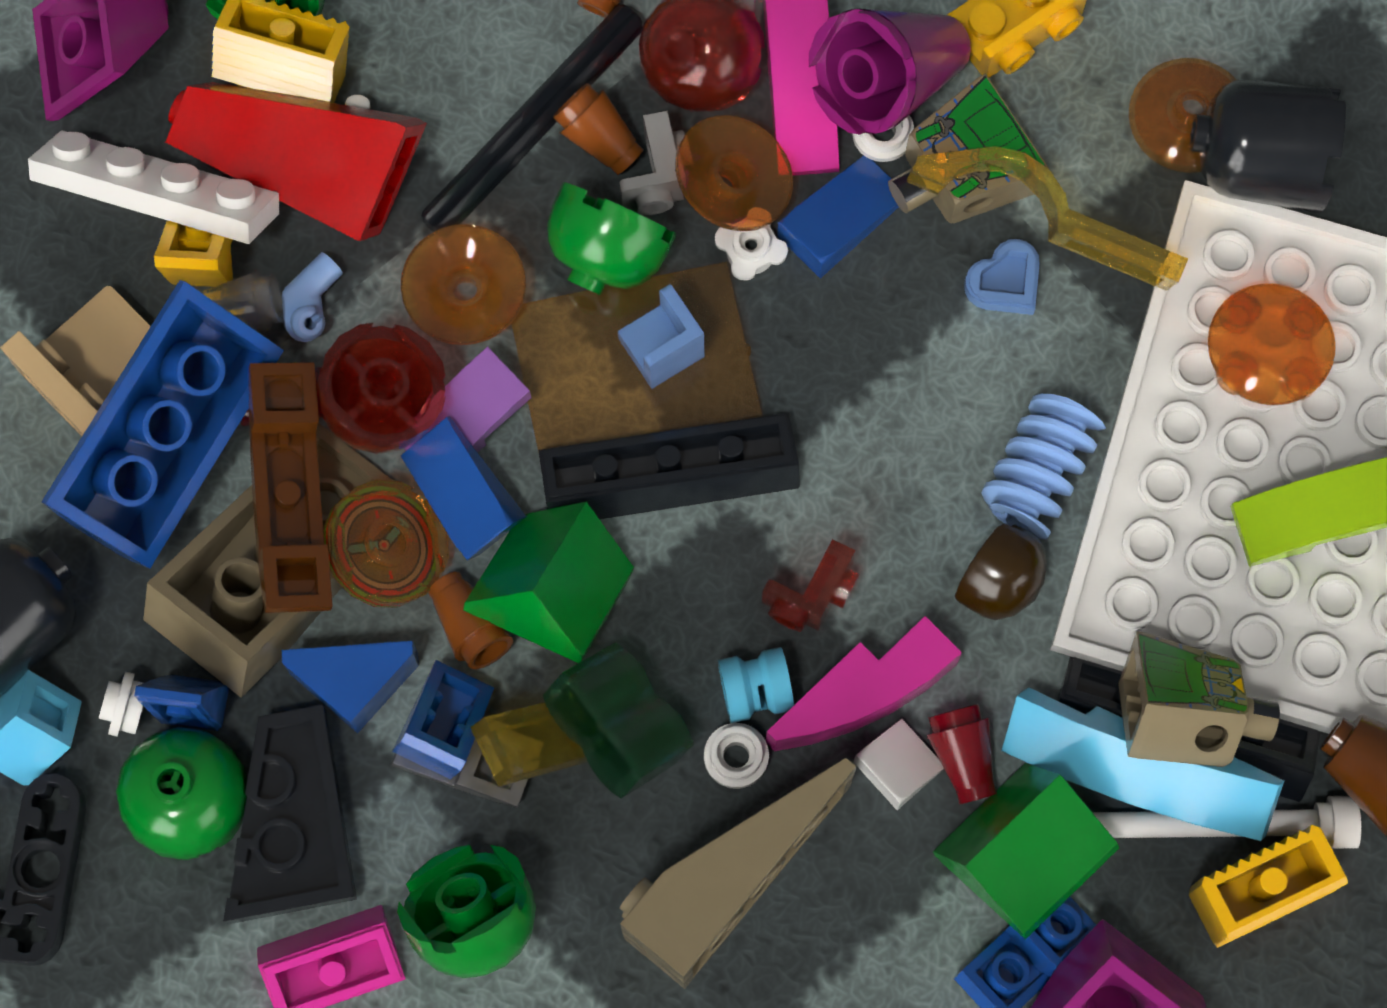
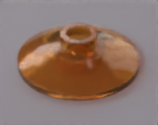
[1129,58,1236,173]
[675,115,793,231]
[401,224,526,345]

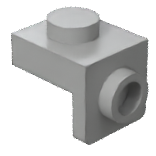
[619,111,690,215]

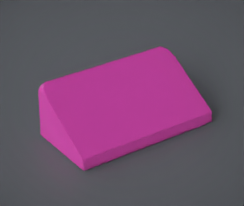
[257,905,406,1008]

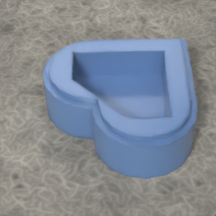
[964,239,1040,315]

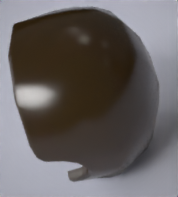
[955,524,1047,620]

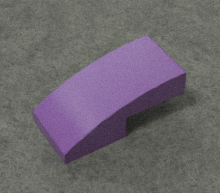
[397,346,531,452]

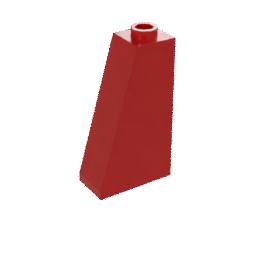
[165,82,427,241]

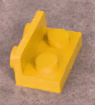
[947,0,1087,78]

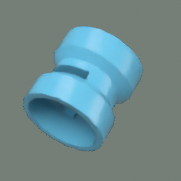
[718,647,794,723]

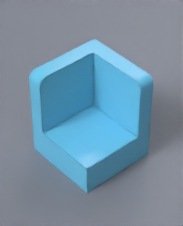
[0,670,82,785]

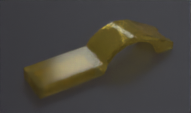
[906,146,1188,291]

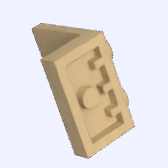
[0,286,151,437]

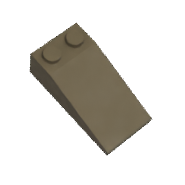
[143,423,415,698]
[619,758,856,989]

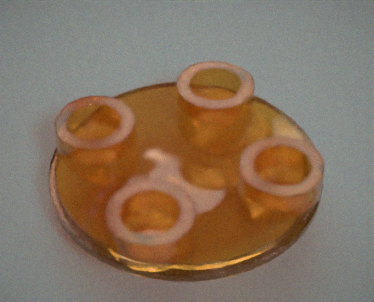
[1208,283,1335,405]

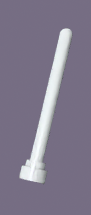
[1092,796,1361,849]

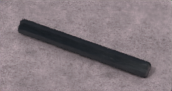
[421,4,643,238]

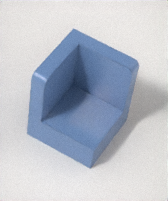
[618,284,705,389]

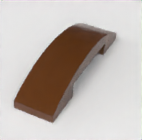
[249,362,333,613]

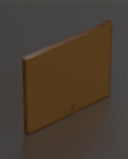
[508,262,762,453]

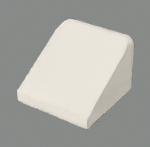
[854,719,944,810]

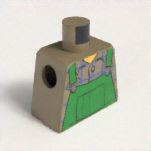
[888,73,1049,223]
[1118,631,1280,767]

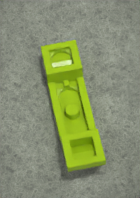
[1230,457,1387,567]

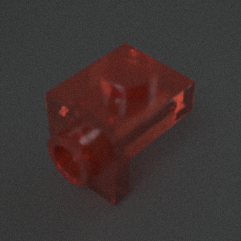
[762,539,860,632]

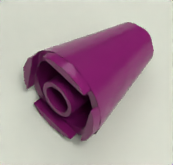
[809,9,971,135]

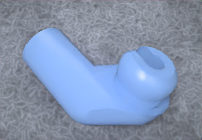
[282,252,343,342]

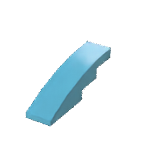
[1001,687,1284,841]

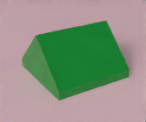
[463,502,634,664]
[933,763,1119,940]

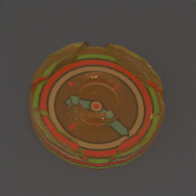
[323,479,449,608]

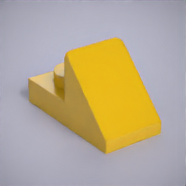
[154,220,234,288]

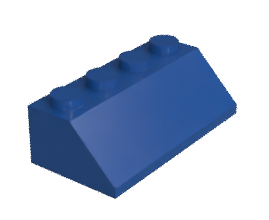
[41,280,284,569]

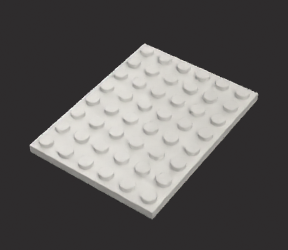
[1050,180,1387,734]

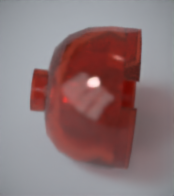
[638,0,765,112]
[316,323,446,454]

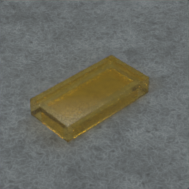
[470,696,600,787]

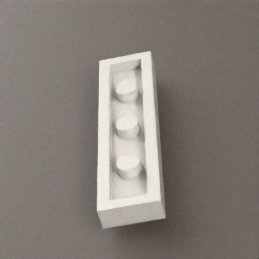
[28,130,279,244]

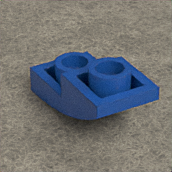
[954,897,1097,1008]

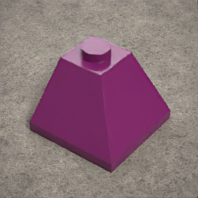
[32,0,169,121]

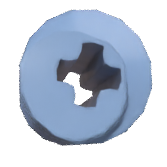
[981,393,1106,540]

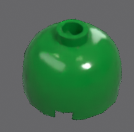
[547,182,677,296]
[116,727,248,860]
[397,845,536,978]

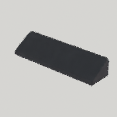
[538,413,800,519]
[1057,656,1321,802]

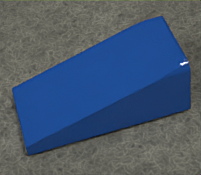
[777,156,899,279]
[400,416,527,561]
[134,675,229,731]

